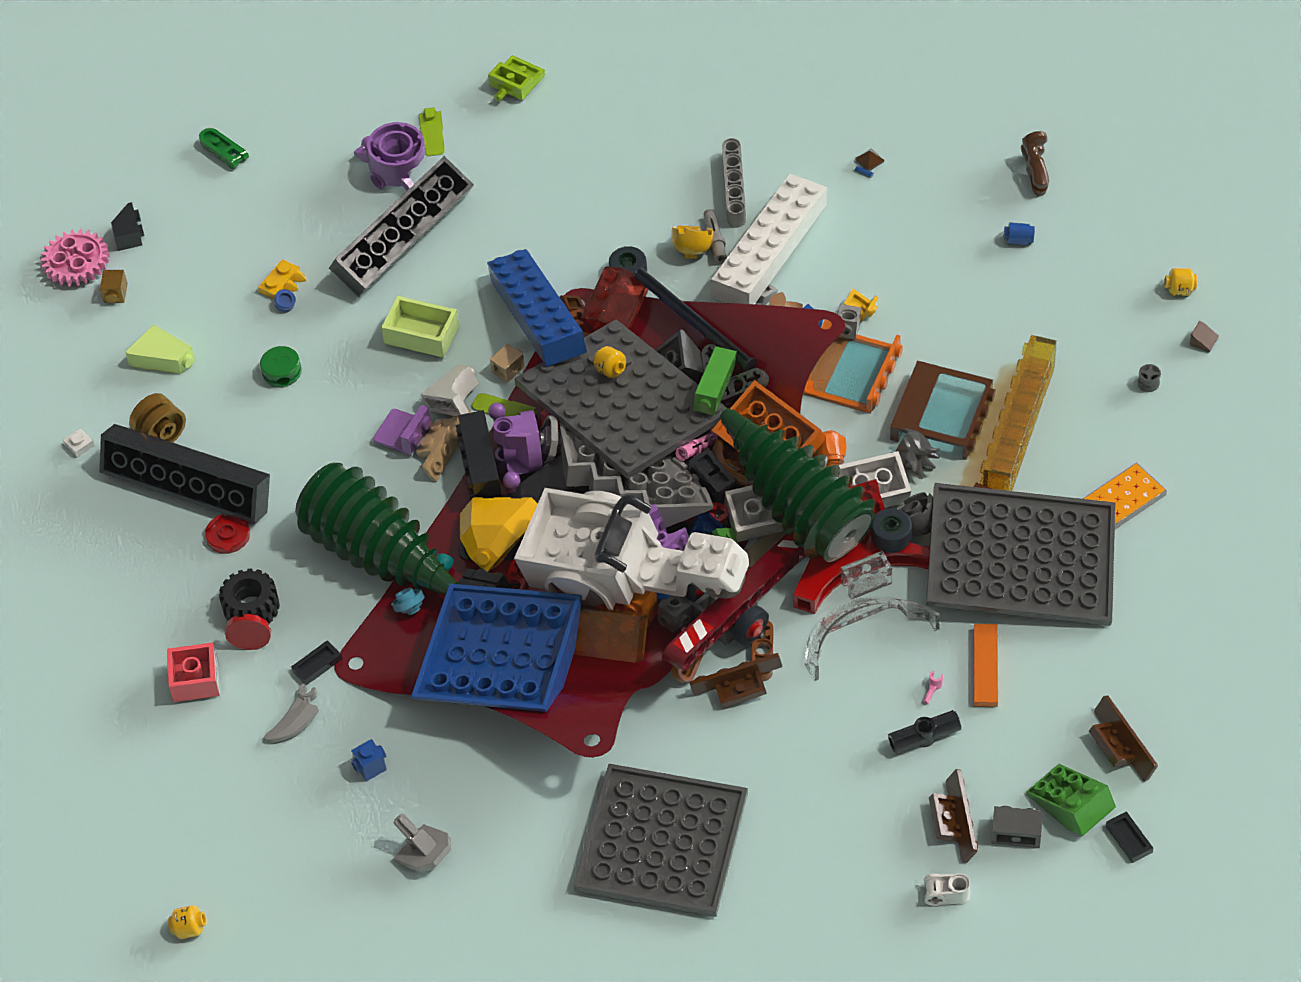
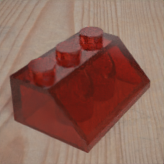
[581,266,648,333]

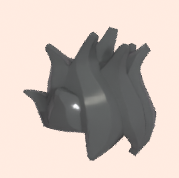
[891,428,940,478]

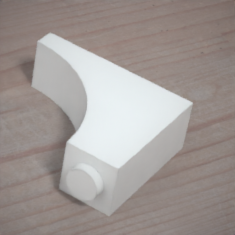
[420,364,479,416]

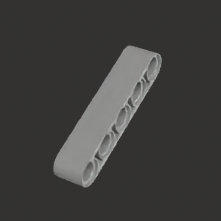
[722,138,746,228]

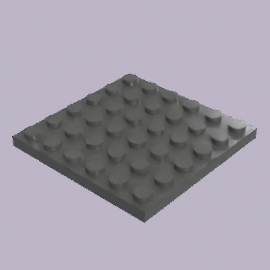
[573,764,748,917]

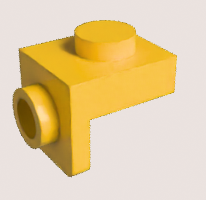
[843,289,879,321]

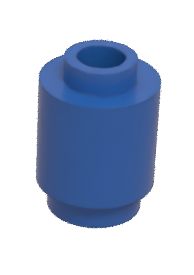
[1003,222,1035,245]

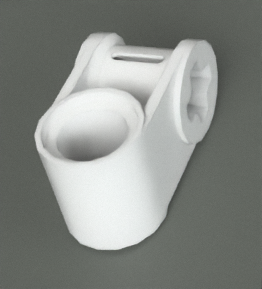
[924,873,971,906]

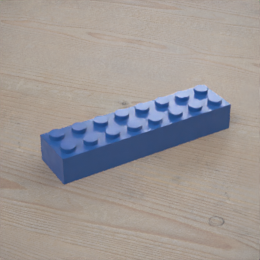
[487,249,587,367]

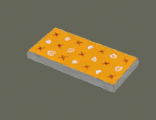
[1083,462,1167,529]

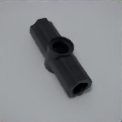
[888,710,961,754]

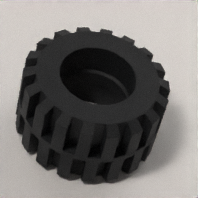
[219,569,280,623]

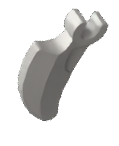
[265,684,319,743]

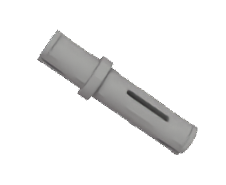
[703,209,727,264]

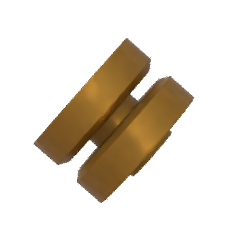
[129,393,186,442]

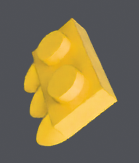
[258,259,306,299]

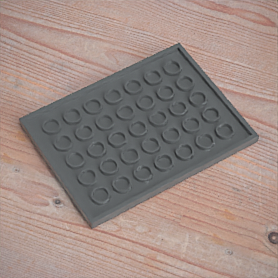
[515,320,727,479]
[926,483,1116,626]

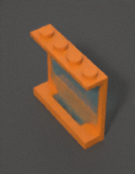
[803,320,903,413]

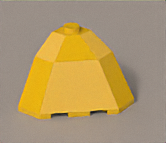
[460,497,538,572]

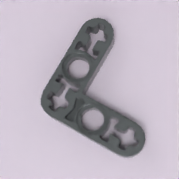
[702,344,769,405]

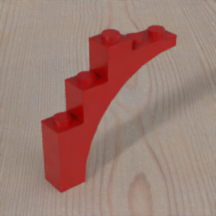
[793,528,930,614]

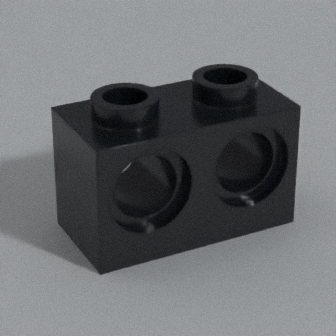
[689,449,736,503]

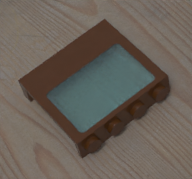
[890,360,996,460]

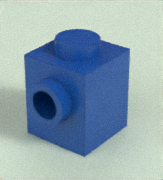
[351,739,387,782]

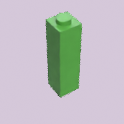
[693,346,737,416]

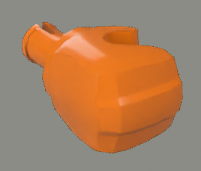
[813,430,847,468]

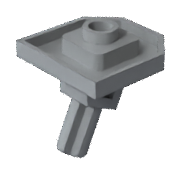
[539,415,561,467]
[393,814,451,873]

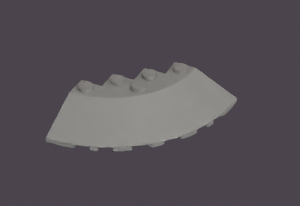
[559,423,713,528]

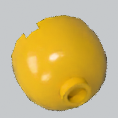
[671,225,713,259]

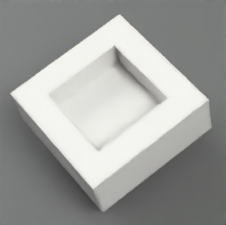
[63,428,95,457]

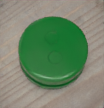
[260,346,302,387]

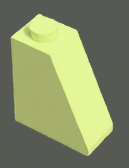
[125,325,195,374]

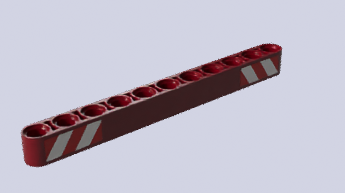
[662,534,806,671]

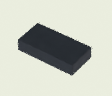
[291,640,343,685]
[1105,811,1153,863]

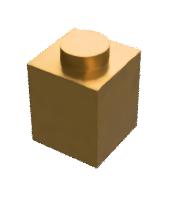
[100,270,128,303]

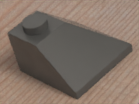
[655,330,704,382]

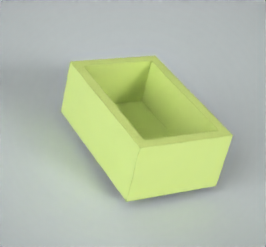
[381,296,459,358]

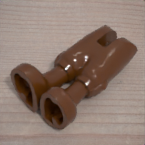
[1020,131,1049,196]

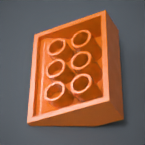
[712,380,826,453]

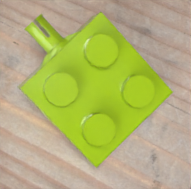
[488,55,545,102]

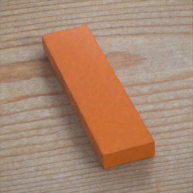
[974,624,998,707]

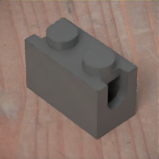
[991,806,1043,848]

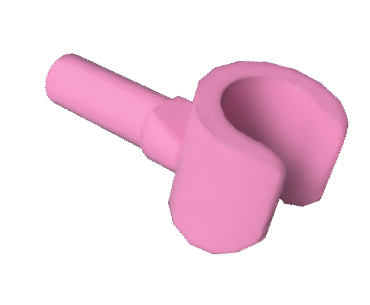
[923,671,943,704]

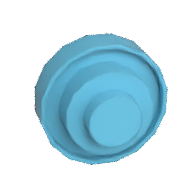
[391,587,425,615]

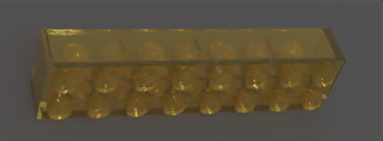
[980,335,1057,491]

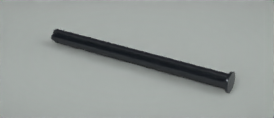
[634,268,757,372]

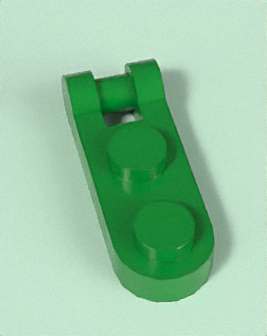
[199,128,249,170]

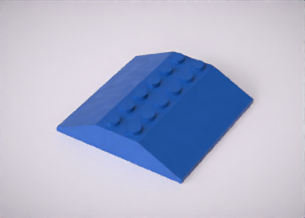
[411,584,582,712]

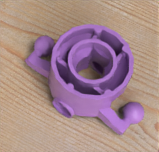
[354,122,426,191]
[488,403,542,494]

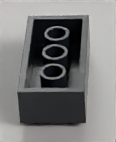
[455,410,502,500]

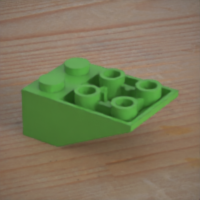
[1026,764,1116,836]

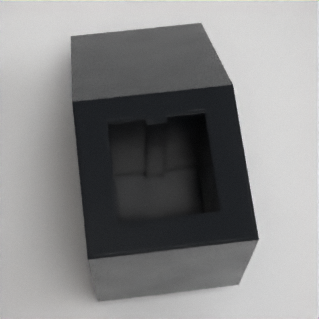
[111,202,145,251]

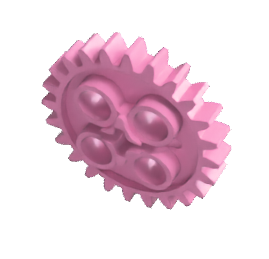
[40,229,110,287]

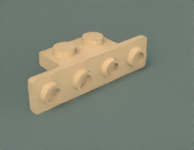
[416,403,472,481]

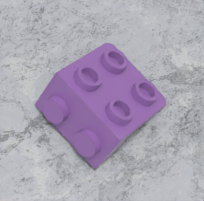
[374,405,432,455]

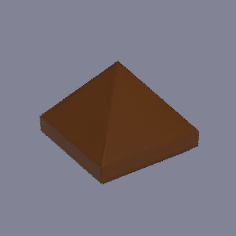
[855,148,884,171]

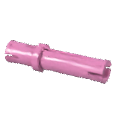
[676,431,718,461]

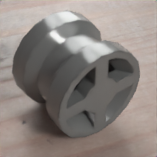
[1138,364,1161,392]

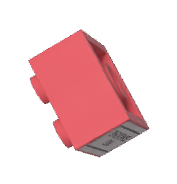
[167,642,220,702]

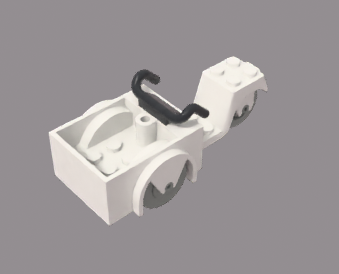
[514,488,749,610]

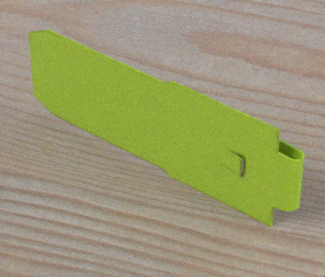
[419,107,445,156]
[471,393,537,417]

